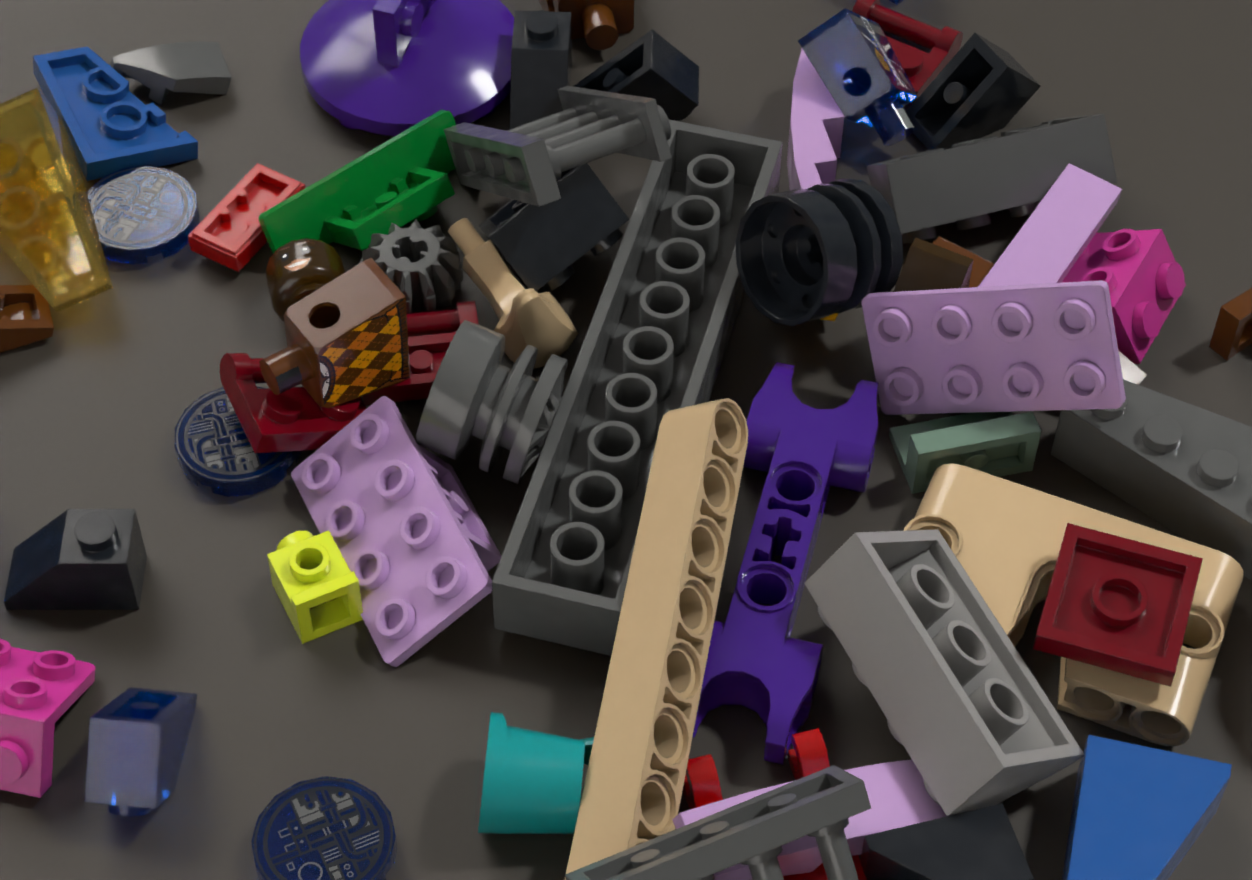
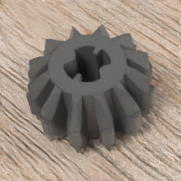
[360,219,463,314]

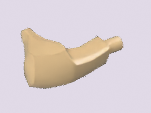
[448,218,578,369]

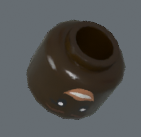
[265,238,345,321]

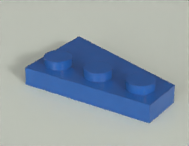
[33,46,198,181]

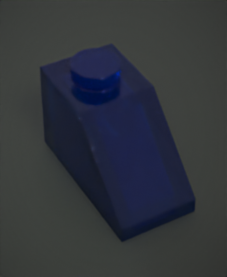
[85,687,197,816]

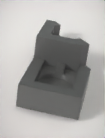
[110,41,232,105]

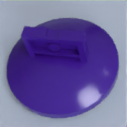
[300,0,514,137]

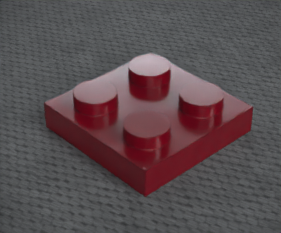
[1033,523,1203,687]

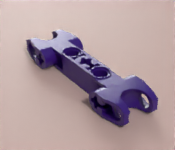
[692,362,879,765]

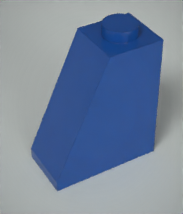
[1062,735,1232,880]

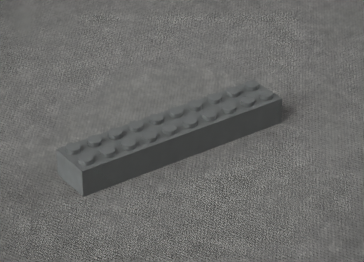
[492,119,783,656]

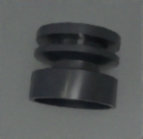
[735,178,903,326]

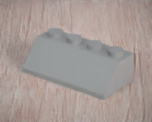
[804,529,1084,816]

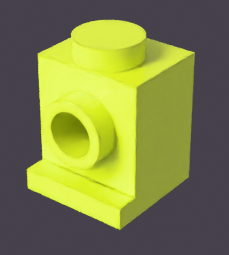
[267,530,363,644]

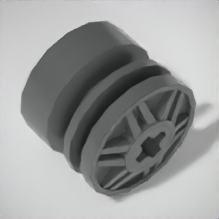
[416,320,568,485]

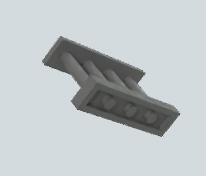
[444,86,672,207]
[565,765,871,880]

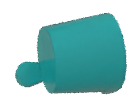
[478,712,594,834]

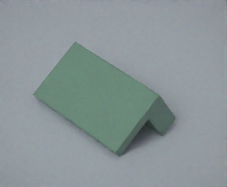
[889,411,1041,494]

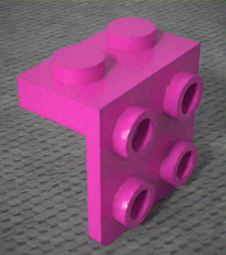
[1061,229,1186,364]
[0,639,95,798]

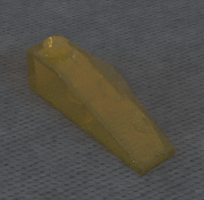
[0,88,113,312]

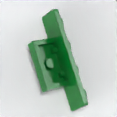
[258,110,456,254]

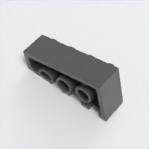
[1051,379,1252,581]

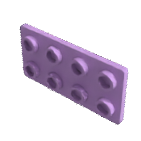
[861,280,1126,415]
[291,396,501,667]

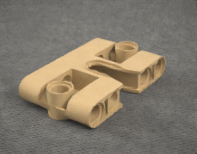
[904,463,1243,746]

